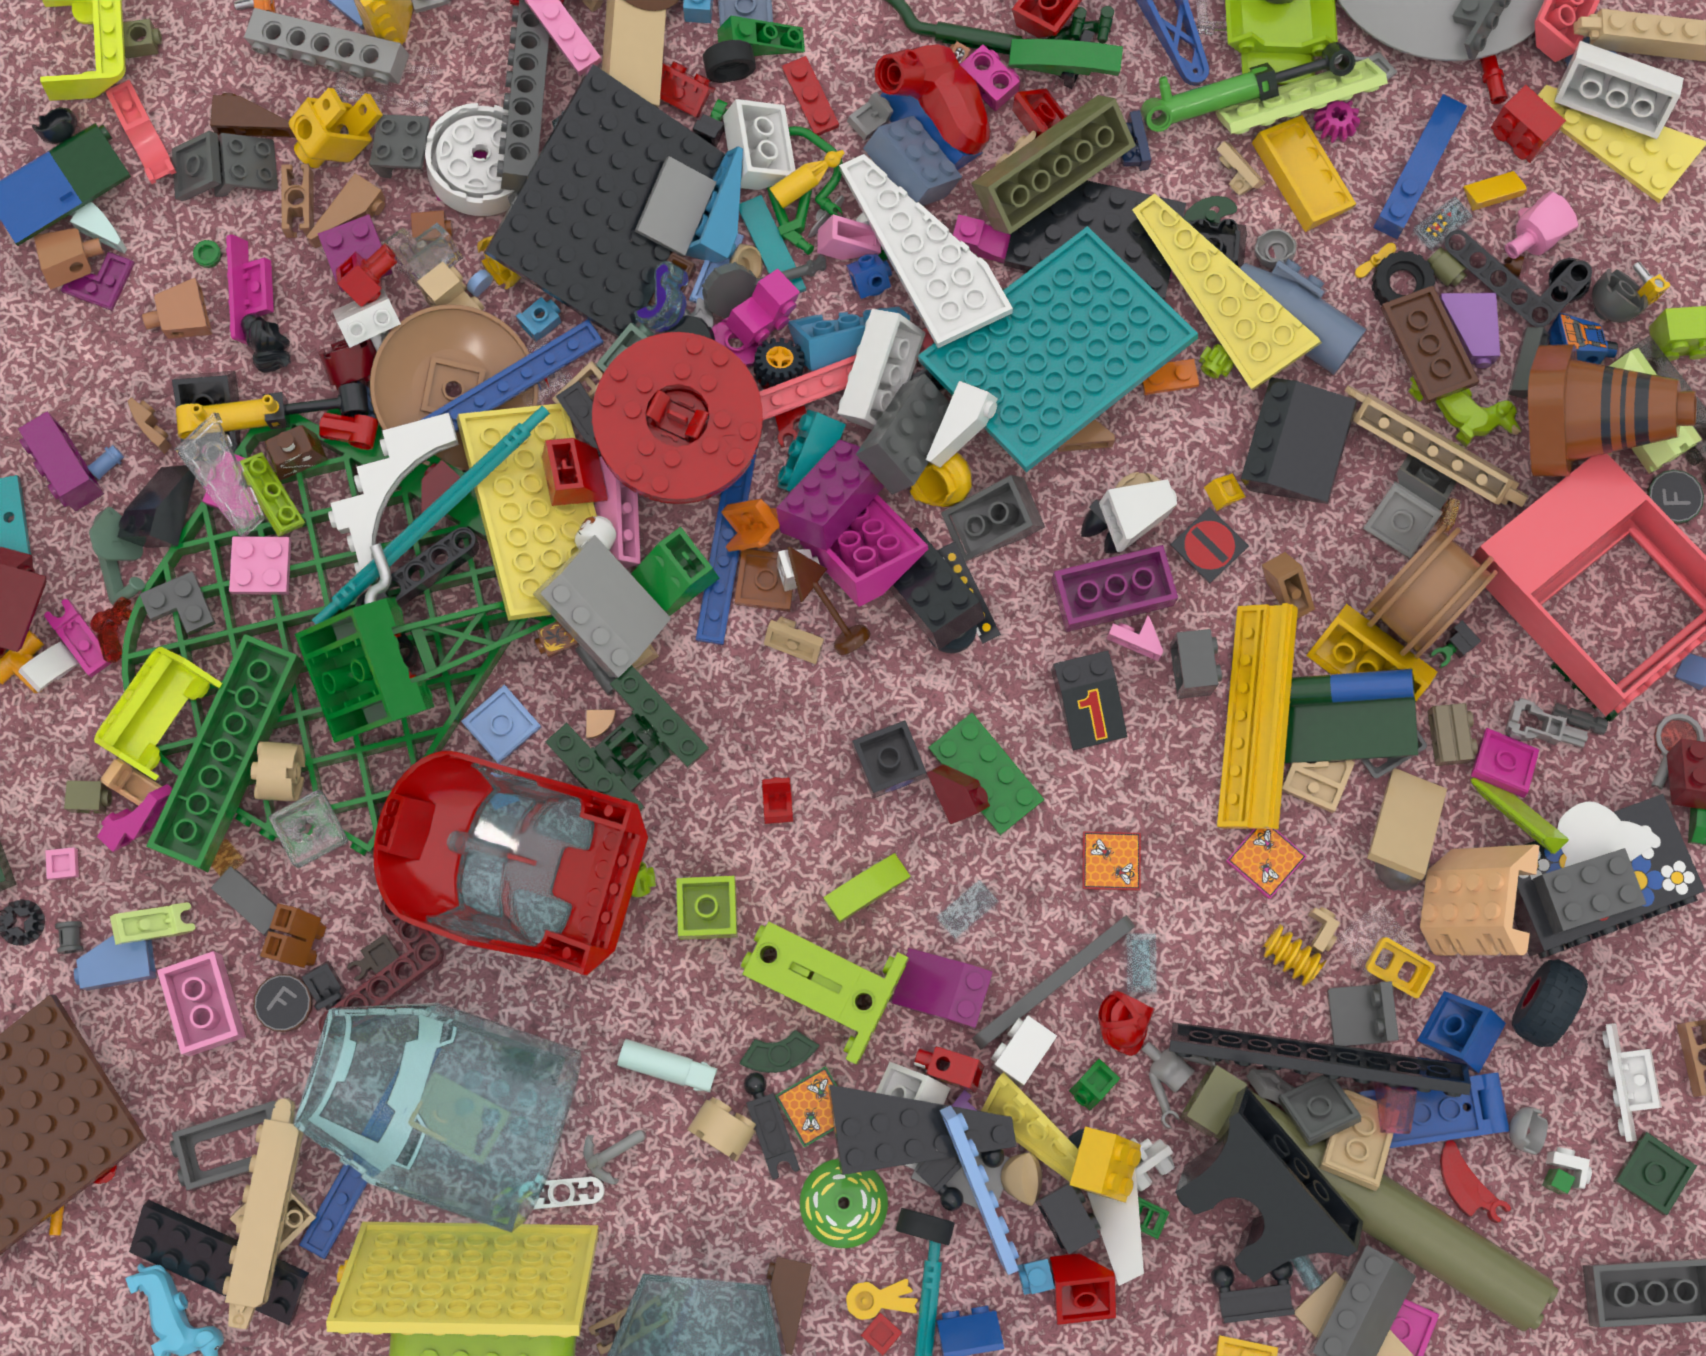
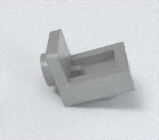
[847,92,893,141]

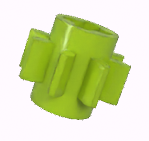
[1199,344,1234,379]
[631,861,656,897]

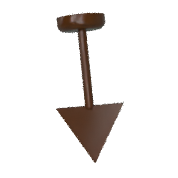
[787,547,871,655]

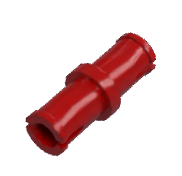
[1480,55,1508,105]

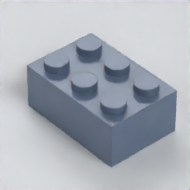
[863,115,962,206]

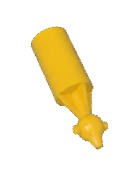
[769,150,845,209]

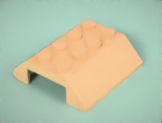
[1420,844,1539,956]

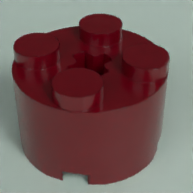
[318,339,377,390]

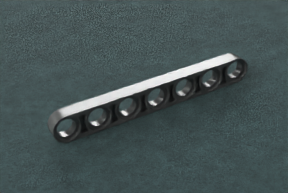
[972,915,1135,1050]

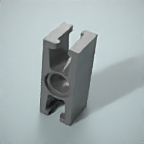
[211,866,277,936]

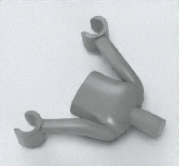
[1141,1041,1229,1129]

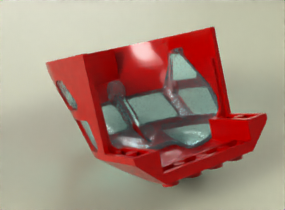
[373,751,648,976]

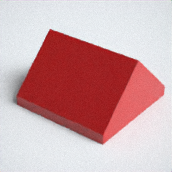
[1012,88,1067,138]

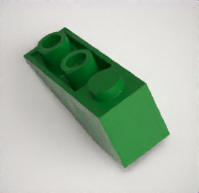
[717,15,805,56]

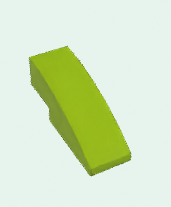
[823,853,911,924]

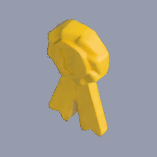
[846,1279,918,1320]

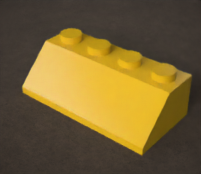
[354,0,414,45]
[1306,603,1438,702]

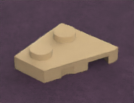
[1282,760,1355,813]

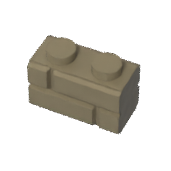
[1427,703,1478,766]

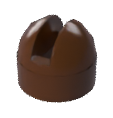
[1504,255,1525,277]

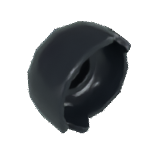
[32,107,77,145]
[1549,257,1591,303]

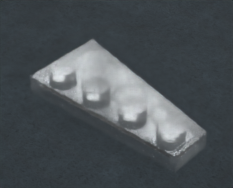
[175,413,265,537]

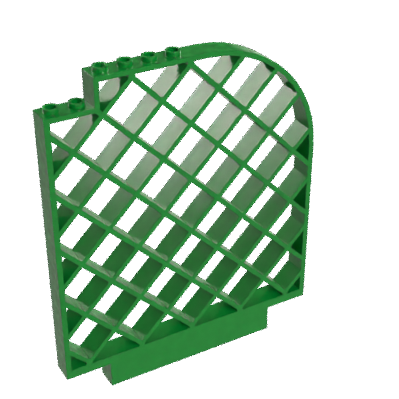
[122,409,520,856]

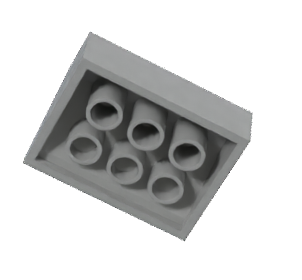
[533,535,671,678]

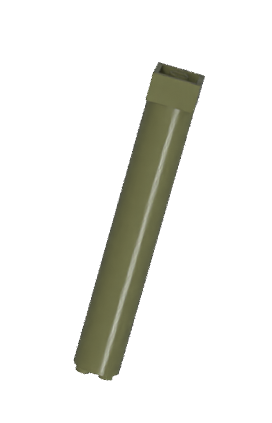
[1179,1065,1558,1331]

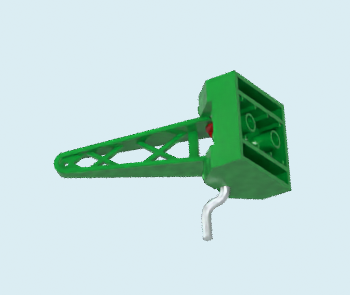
[295,543,557,743]

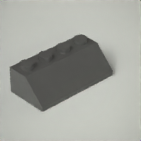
[1308,1245,1416,1356]

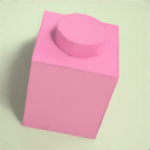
[817,214,881,260]

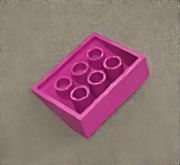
[799,494,928,607]

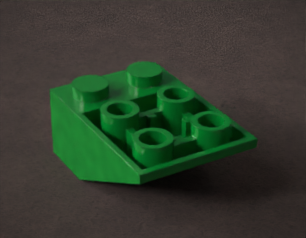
[631,526,720,616]

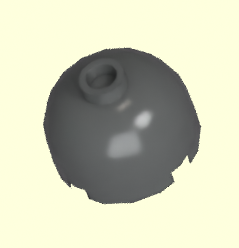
[1591,268,1649,323]

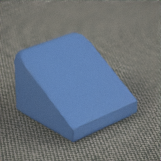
[1674,654,1706,690]

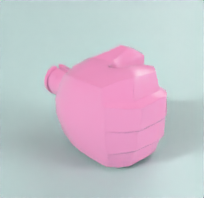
[1505,191,1579,259]

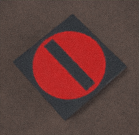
[1170,507,1249,584]

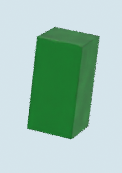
[1542,1168,1576,1194]

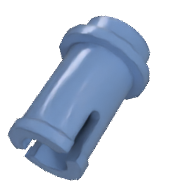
[87,445,124,480]

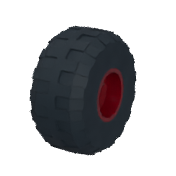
[1511,959,1588,1047]

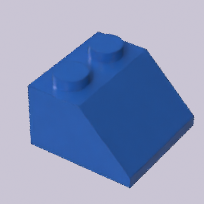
[1417,991,1506,1074]
[936,1305,1004,1356]

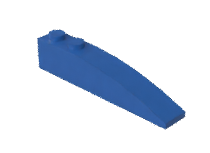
[1373,94,1467,239]

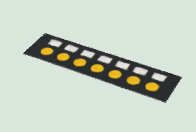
[937,541,1001,644]

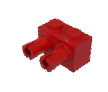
[336,243,397,308]

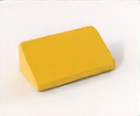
[1463,171,1527,211]

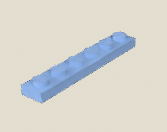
[940,1105,1019,1275]

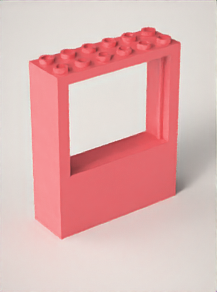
[1472,453,1706,716]

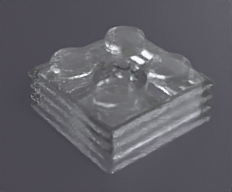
[269,790,348,868]

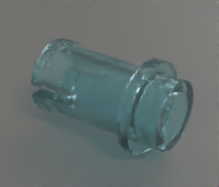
[1290,1255,1324,1291]

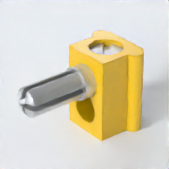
[1632,262,1670,305]

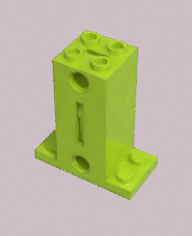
[741,921,909,1065]

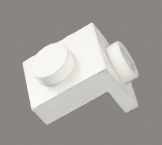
[1546,1147,1592,1189]

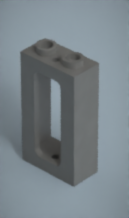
[170,1100,277,1191]

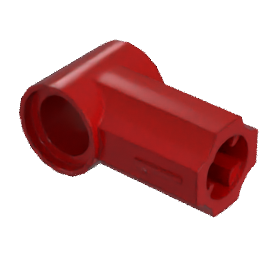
[319,412,379,450]

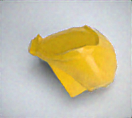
[910,452,972,507]

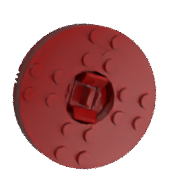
[592,332,763,504]

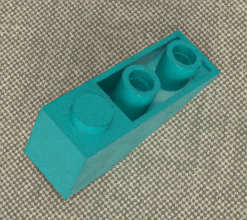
[777,410,846,492]

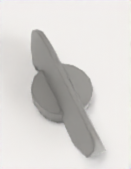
[808,195,845,238]

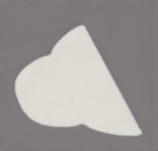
[1558,802,1660,867]

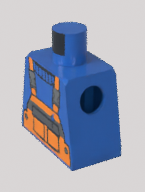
[1548,313,1618,364]

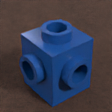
[846,253,892,299]

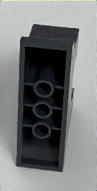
[1175,1087,1363,1283]

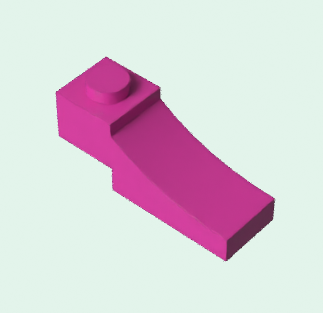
[953,214,1011,263]
[97,784,172,852]

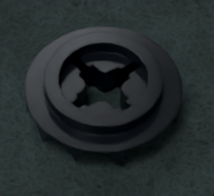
[0,899,45,946]

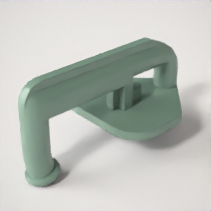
[89,507,145,606]

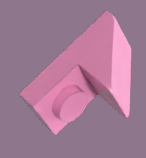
[1106,615,1163,661]

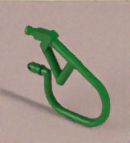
[767,126,843,255]

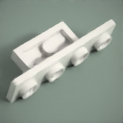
[1603,1023,1662,1142]

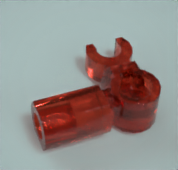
[90,597,132,663]

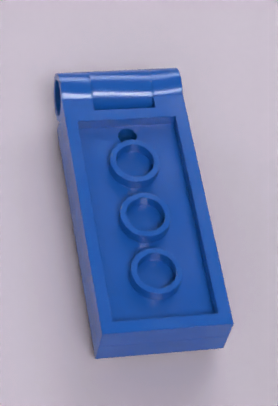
[1357,1072,1510,1148]

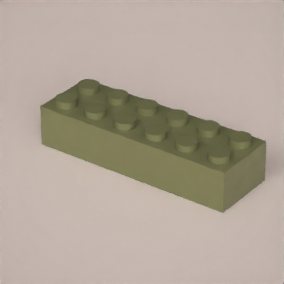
[972,95,1136,234]

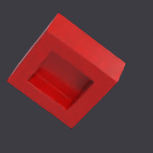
[860,1313,903,1355]

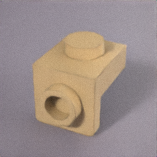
[1308,907,1340,953]

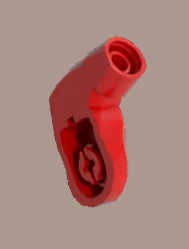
[874,44,991,155]

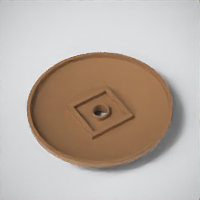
[370,304,538,471]

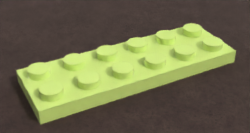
[1215,58,1388,134]

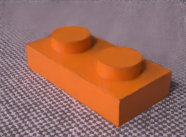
[1142,359,1199,395]

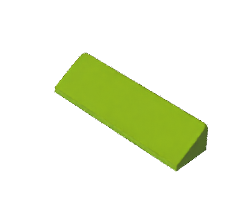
[1471,777,1569,854]

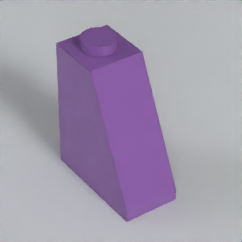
[1439,293,1500,368]

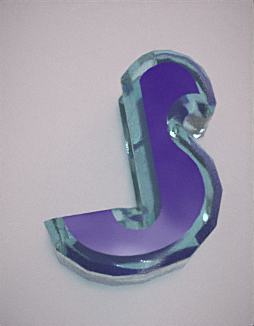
[634,261,688,332]

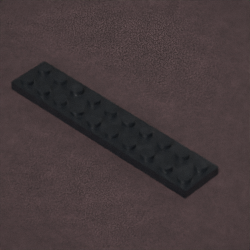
[1169,1023,1471,1097]

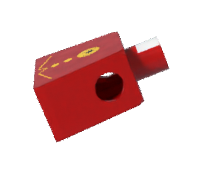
[914,1046,985,1094]

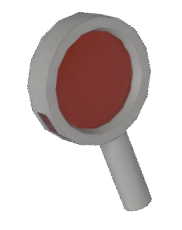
[1651,714,1704,790]

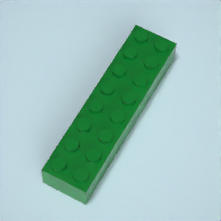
[146,634,304,873]

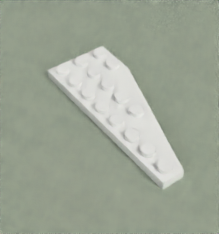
[839,154,1013,348]

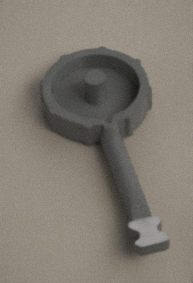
[702,254,826,319]

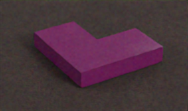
[61,252,135,311]

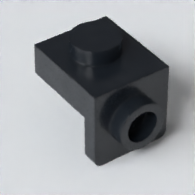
[301,960,346,1011]

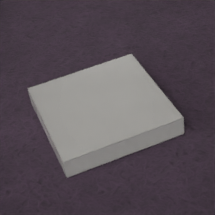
[1363,482,1442,559]

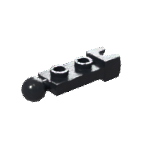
[743,1072,800,1180]

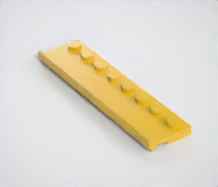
[1217,603,1298,829]

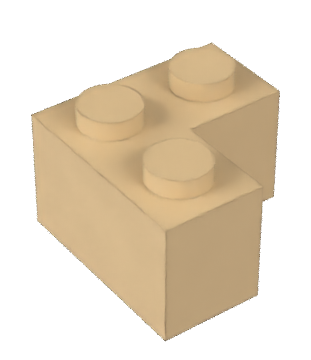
[417,261,485,310]

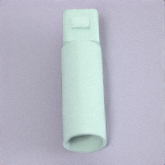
[617,1039,718,1093]

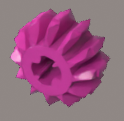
[1313,100,1360,144]

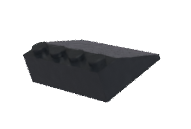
[1241,377,1357,504]

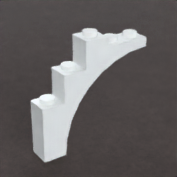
[328,413,459,584]

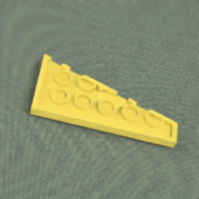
[1538,85,1706,203]

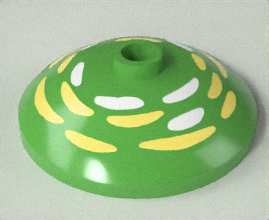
[800,1159,888,1248]

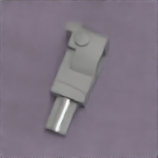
[1505,698,1588,748]

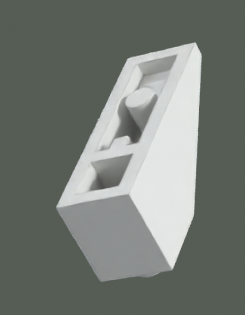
[926,381,998,467]

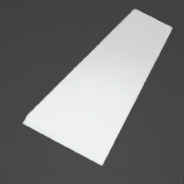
[1087,1167,1144,1286]

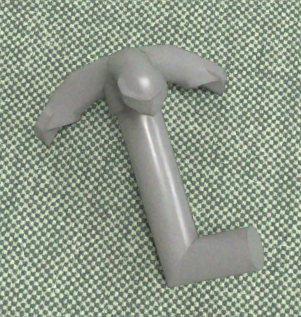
[583,1130,647,1184]

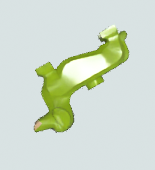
[1408,376,1522,448]

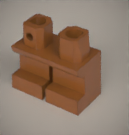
[260,903,327,968]

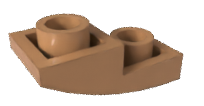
[127,397,172,454]

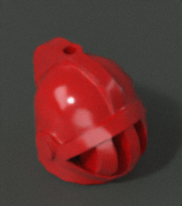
[1098,990,1155,1056]

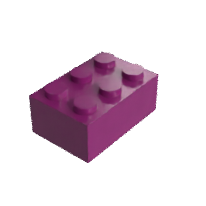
[18,411,104,512]

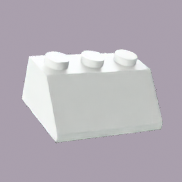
[723,99,795,190]
[876,1062,951,1170]

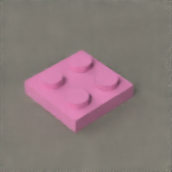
[229,537,291,595]

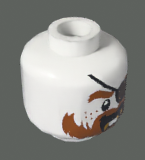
[575,516,616,550]

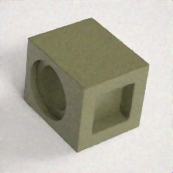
[123,19,162,58]
[64,780,112,814]

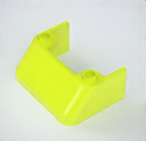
[40,0,126,101]
[94,647,222,781]

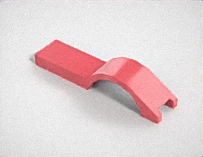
[105,80,176,184]

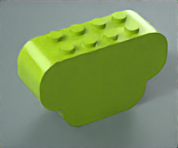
[389,1333,576,1356]

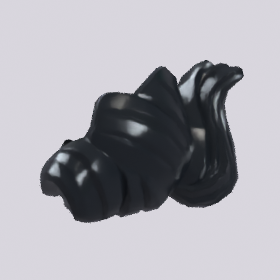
[241,313,292,373]

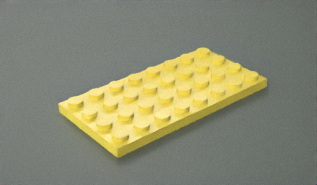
[457,403,597,621]

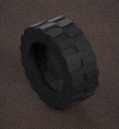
[1371,250,1435,306]

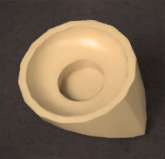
[729,243,763,278]
[1001,1153,1042,1206]

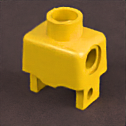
[289,88,383,168]

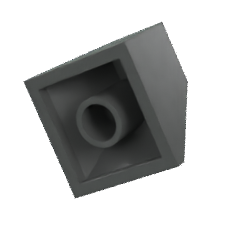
[1397,454,1457,510]

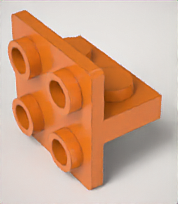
[721,499,780,552]

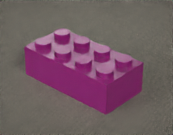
[776,439,884,551]
[1051,545,1178,632]

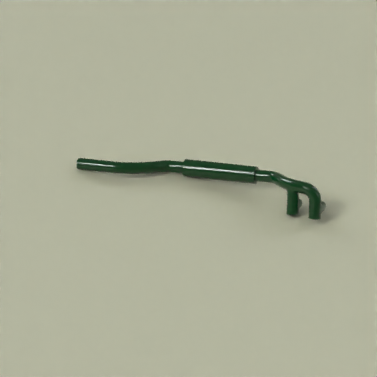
[885,0,1114,55]

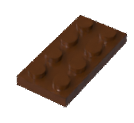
[1380,285,1479,404]

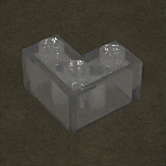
[381,223,463,290]

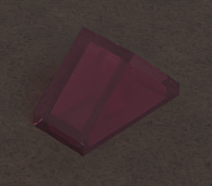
[1374,1081,1417,1134]

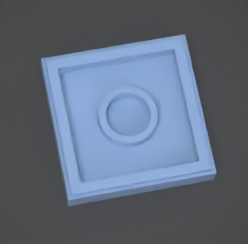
[461,685,542,764]

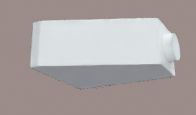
[1099,479,1177,552]

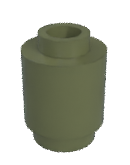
[1427,247,1467,288]

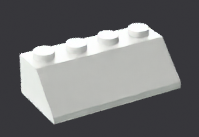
[837,309,926,430]

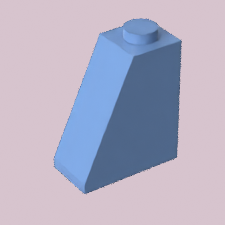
[74,935,157,991]

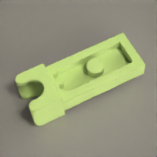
[110,902,195,945]

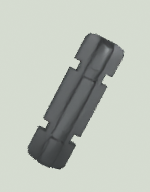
[1551,703,1608,735]

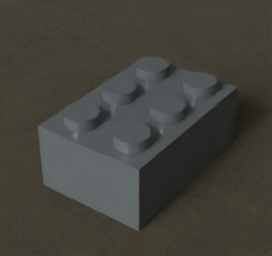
[1533,848,1646,935]

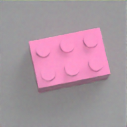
[157,951,246,1056]

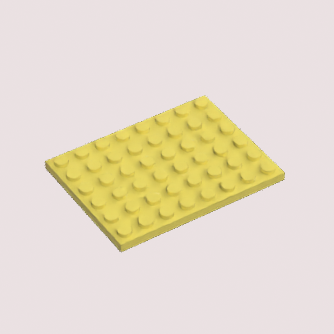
[326,1222,598,1338]

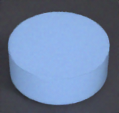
[467,270,493,297]

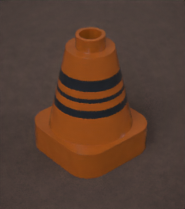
[1528,344,1697,477]

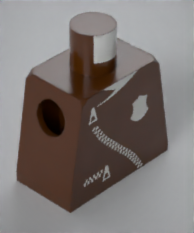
[265,425,328,481]

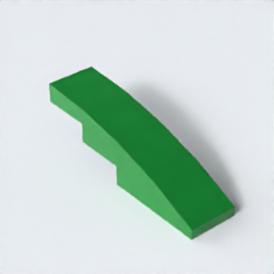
[1008,39,1123,76]

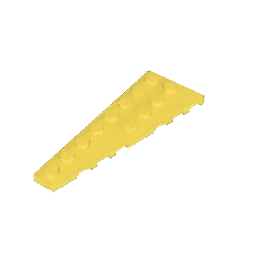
[1132,193,1322,390]

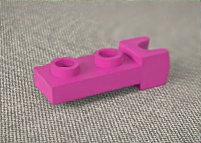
[44,599,114,678]

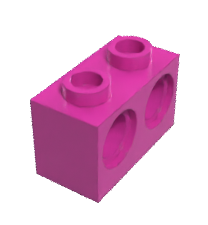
[960,45,1020,111]

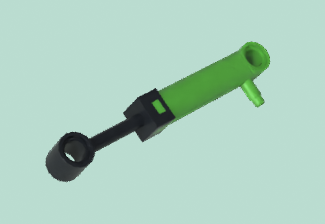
[1141,42,1355,132]

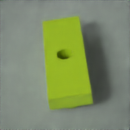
[236,452,305,537]

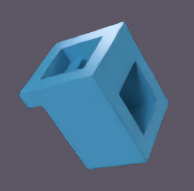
[516,297,561,343]
[1017,1258,1055,1295]

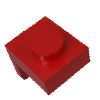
[762,777,793,824]

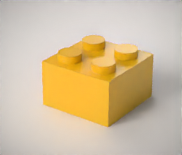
[1070,1126,1141,1203]

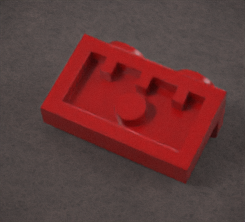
[660,61,716,118]

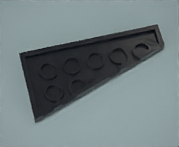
[828,1084,1017,1175]

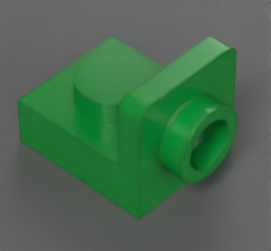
[1069,1059,1121,1111]

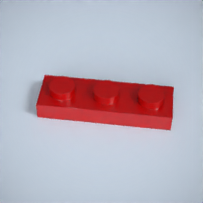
[782,56,839,136]

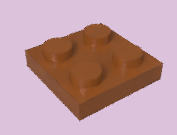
[734,549,793,612]

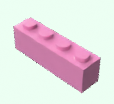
[595,456,640,569]

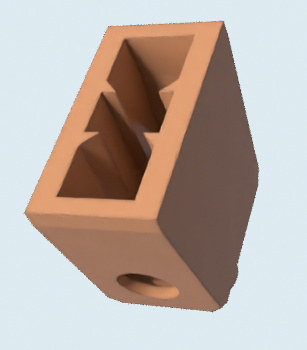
[34,228,104,290]
[142,278,212,339]

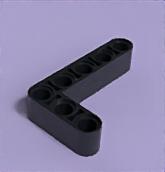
[1444,229,1593,327]
[356,527,479,668]

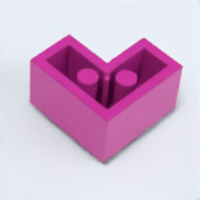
[726,269,800,348]

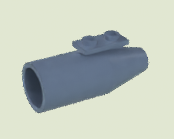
[1240,258,1367,375]

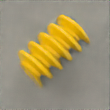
[1262,924,1327,987]

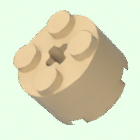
[251,741,305,801]
[687,1097,756,1162]

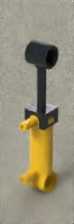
[176,383,369,440]

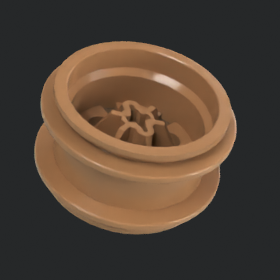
[1363,524,1498,659]

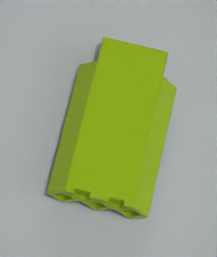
[1225,0,1338,85]

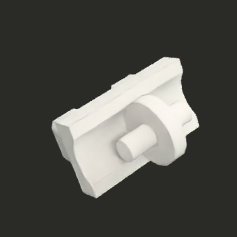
[1131,1138,1175,1191]

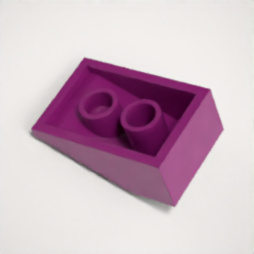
[891,948,993,1030]

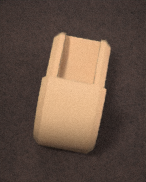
[101,758,162,806]

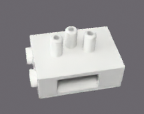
[333,288,401,351]

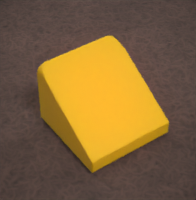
[1204,473,1245,511]

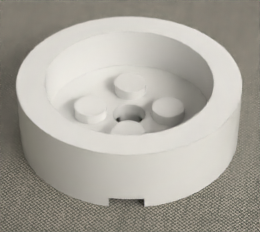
[425,103,518,216]

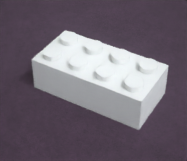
[1554,41,1684,139]

